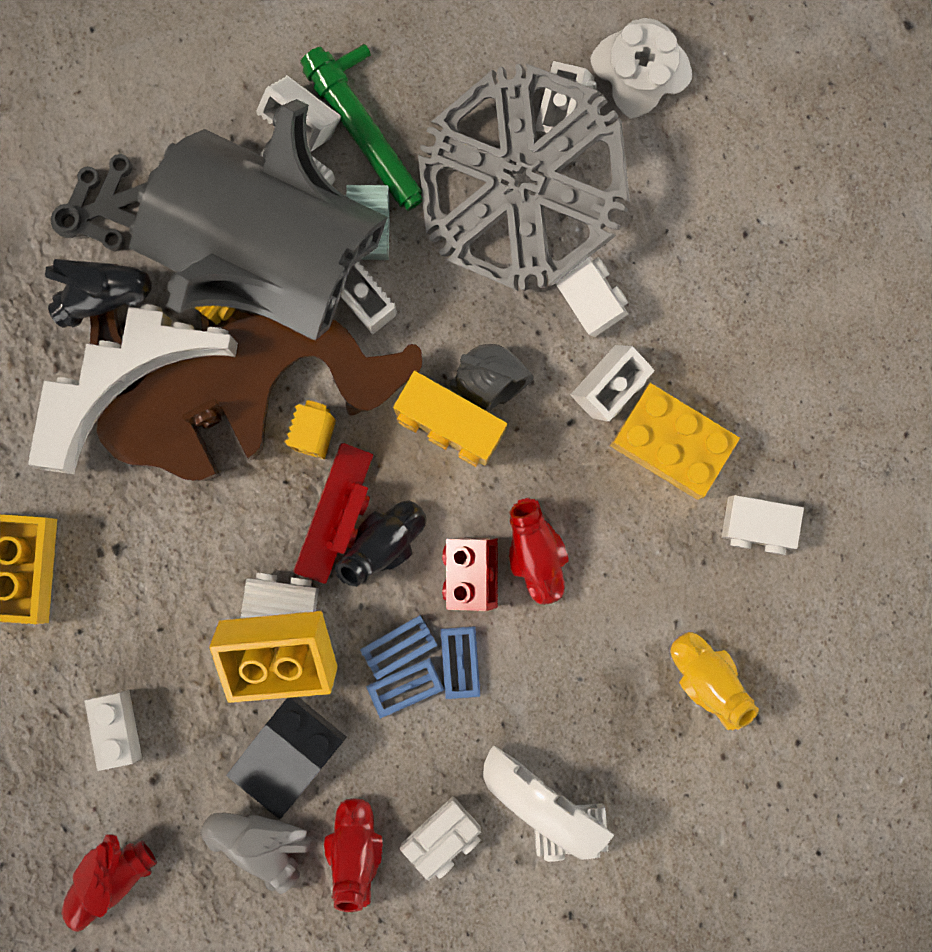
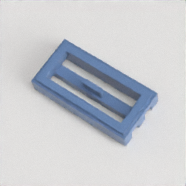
[360,615,438,680]
[441,626,480,699]
[366,658,444,719]

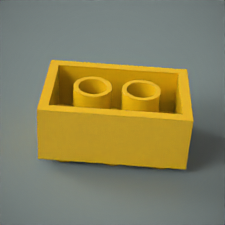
[393,370,508,467]
[610,383,740,500]
[0,514,58,624]
[209,611,338,703]

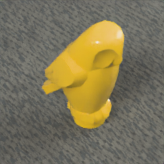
[670,632,759,731]

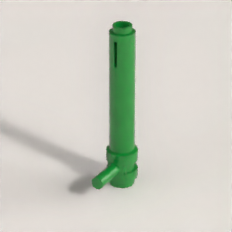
[300,44,423,211]

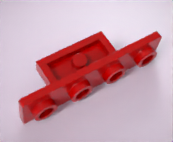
[294,443,374,584]

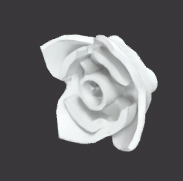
[590,18,692,119]

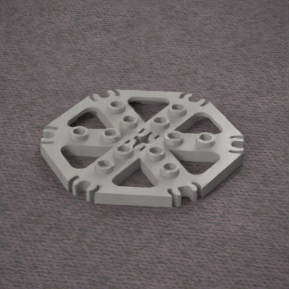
[418,63,630,291]

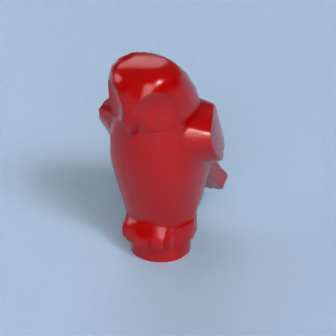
[509,497,569,605]
[324,798,382,912]
[62,834,157,932]

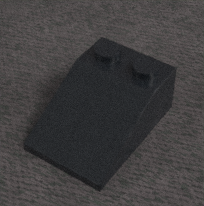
[226,697,347,820]

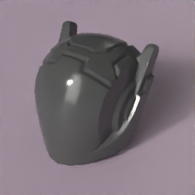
[449,344,534,412]

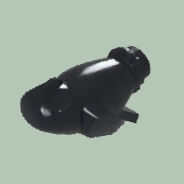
[45,259,152,328]
[335,500,427,587]

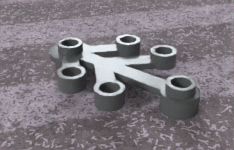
[51,154,157,252]

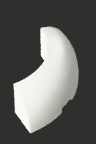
[483,745,614,860]

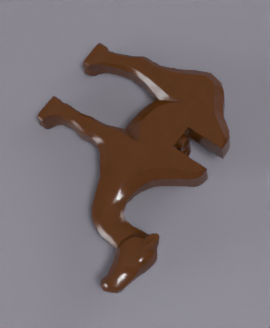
[90,264,422,481]

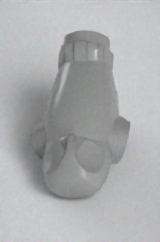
[200,813,311,894]

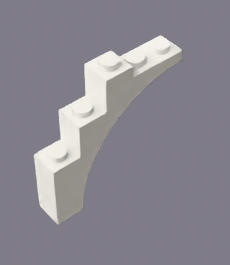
[28,304,238,475]

